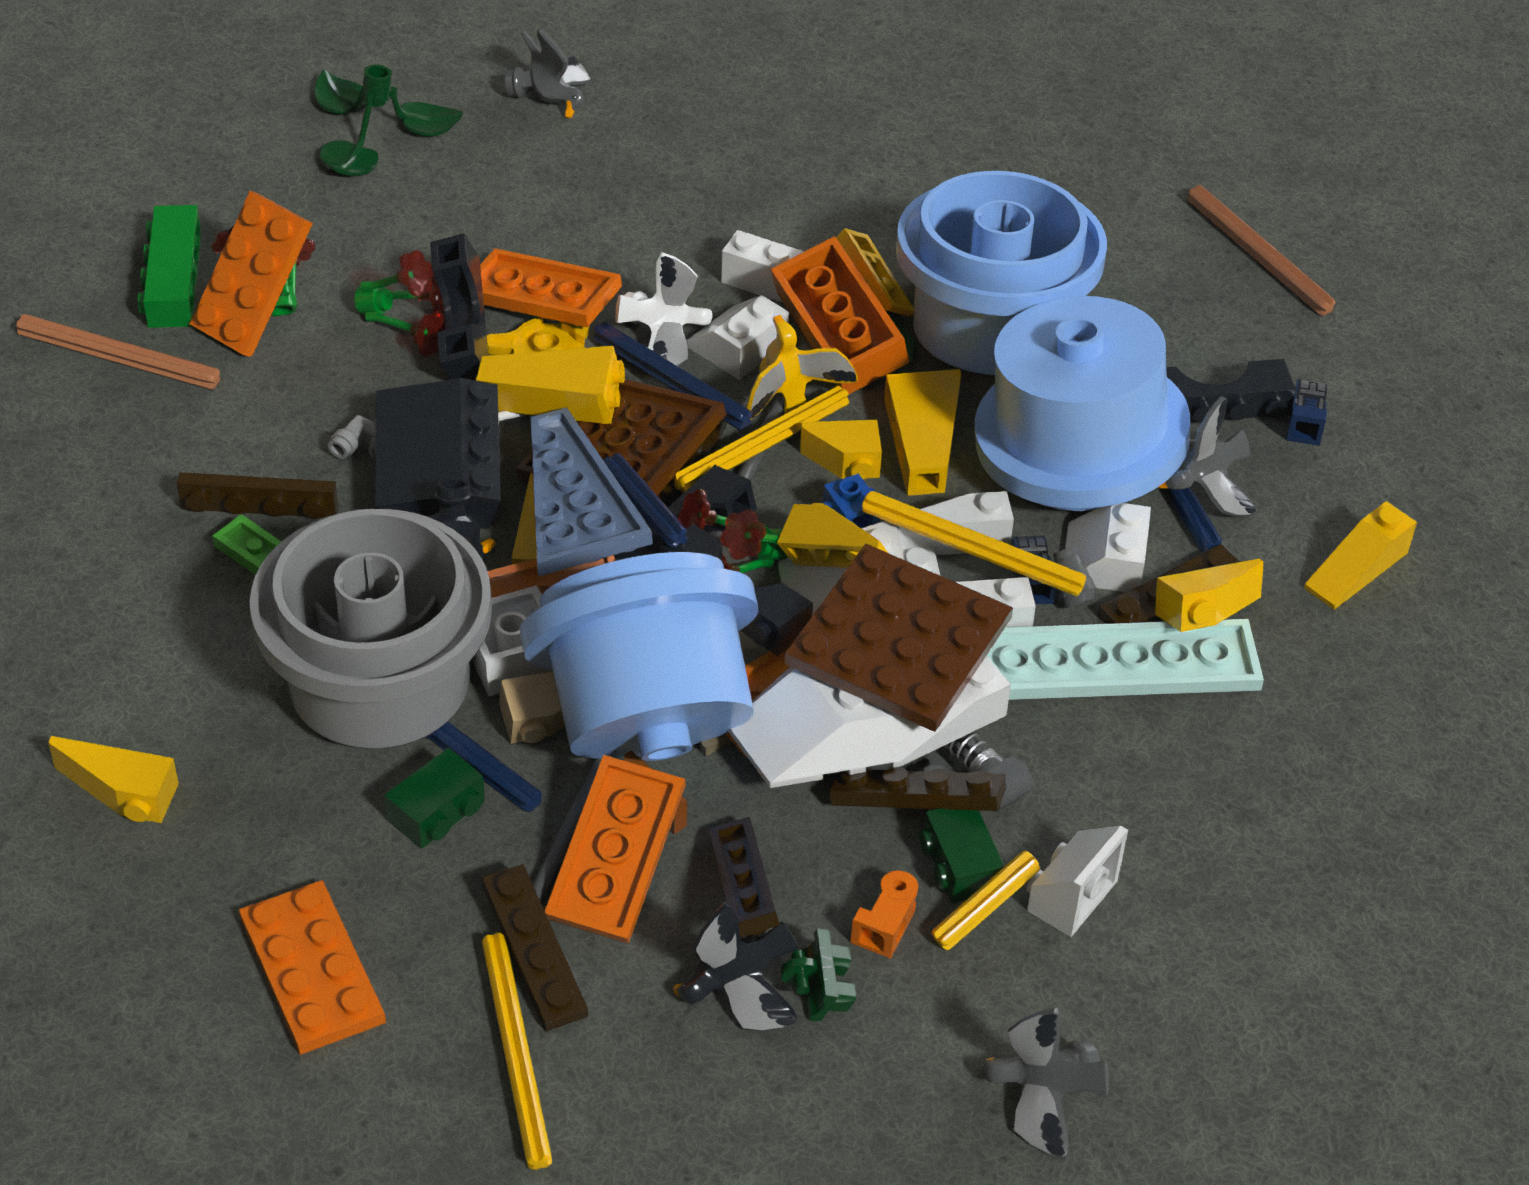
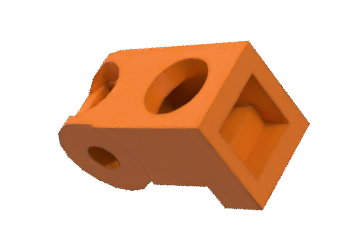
[850,870,919,959]

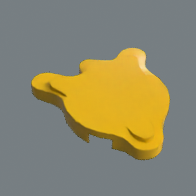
[487,317,589,355]

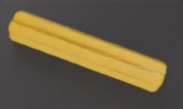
[932,851,1040,950]

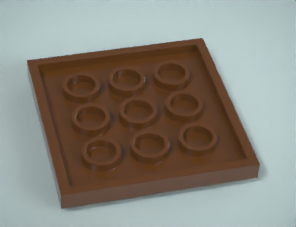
[516,379,727,512]
[785,543,1013,732]

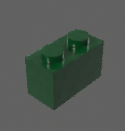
[384,748,485,849]
[919,808,1005,903]

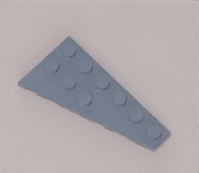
[531,407,653,577]

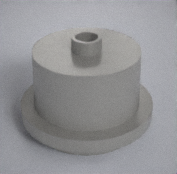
[250,509,492,748]

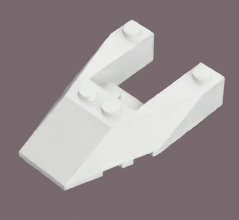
[778,491,1036,627]
[728,656,1011,788]

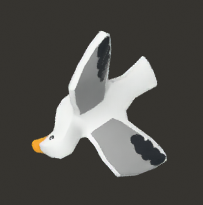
[615,252,712,366]

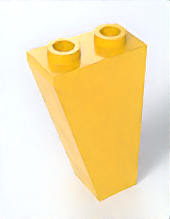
[476,346,625,424]
[884,369,961,496]

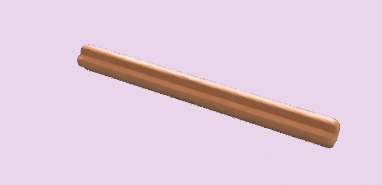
[1187,185,1336,316]
[16,314,220,390]

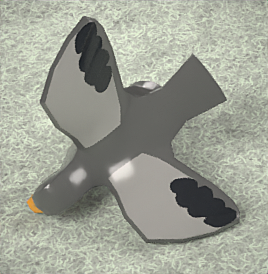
[505,28,590,118]
[1159,396,1257,517]
[984,1007,1109,1158]

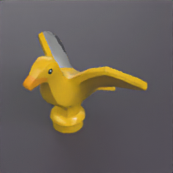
[746,315,858,420]

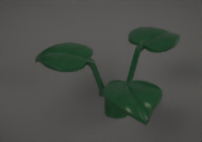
[315,64,463,176]

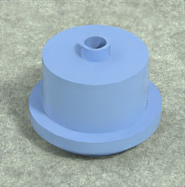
[896,171,1107,375]
[975,296,1190,511]
[520,552,759,761]

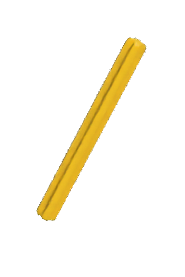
[673,386,849,493]
[862,491,1086,596]
[482,932,552,1170]

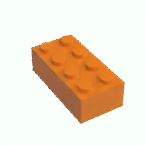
[771,236,909,394]

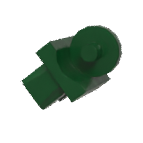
[780,928,856,1021]

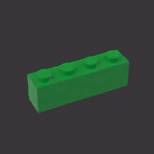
[138,205,201,328]

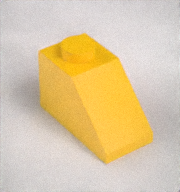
[800,420,882,479]

